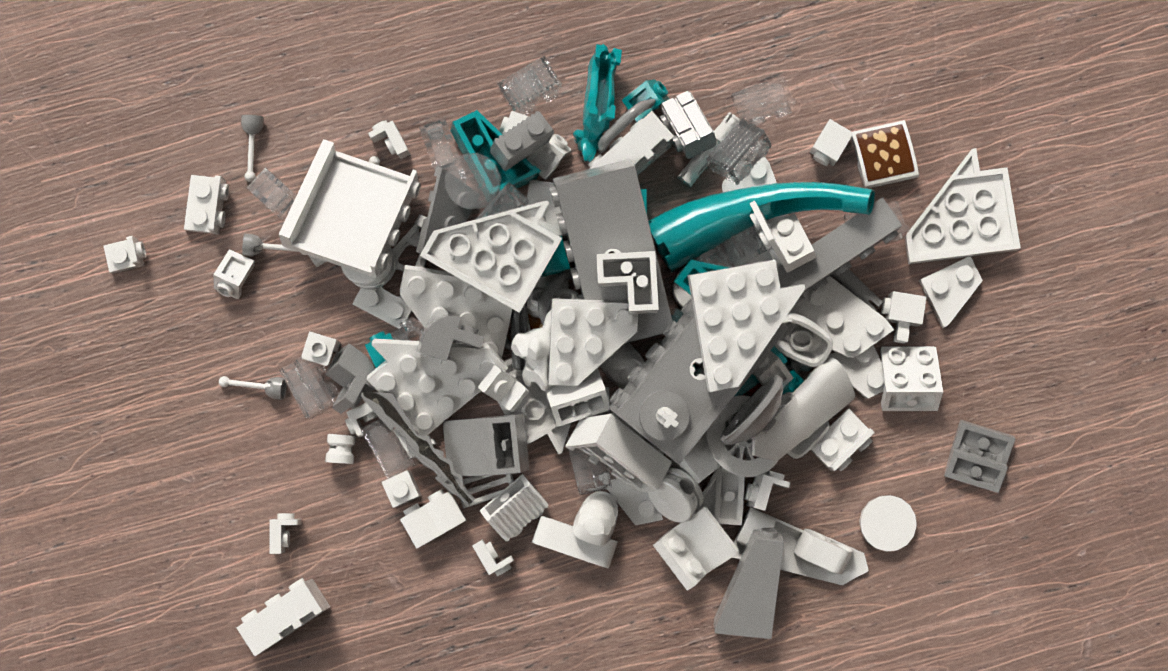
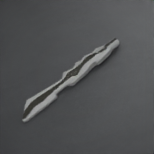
[361,392,475,506]

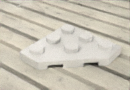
[548,299,638,386]

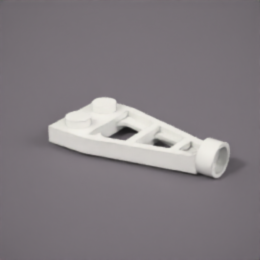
[353,214,427,330]

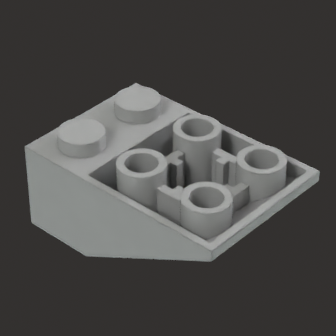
[443,414,530,477]

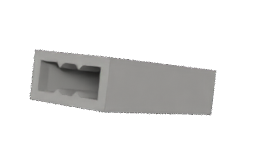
[713,528,784,639]

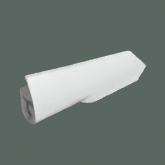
[752,356,855,461]
[732,507,869,585]

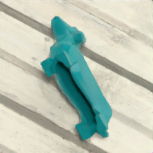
[573,44,622,163]

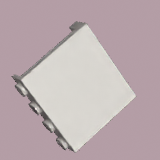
[279,139,421,279]

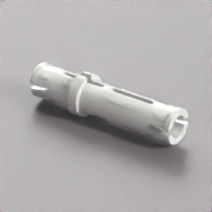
[677,112,742,187]

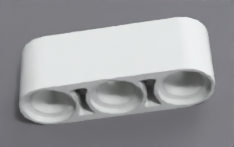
[532,516,618,568]

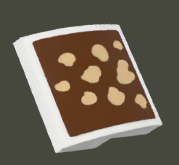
[851,120,919,189]

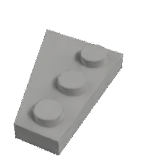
[416,166,481,254]

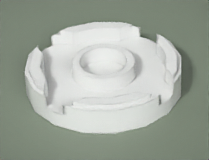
[859,495,917,551]

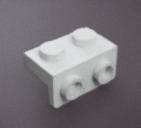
[744,471,790,511]

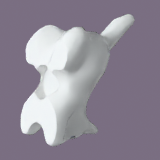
[511,308,552,391]

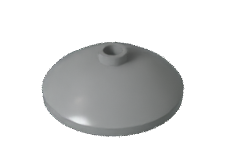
[720,375,784,445]

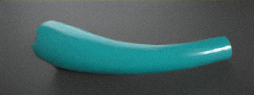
[648,182,875,272]

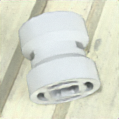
[325,434,356,464]

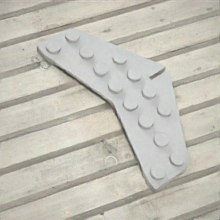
[722,152,894,358]

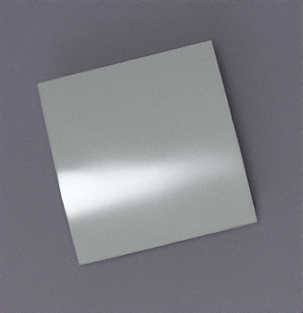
[944,420,1015,493]

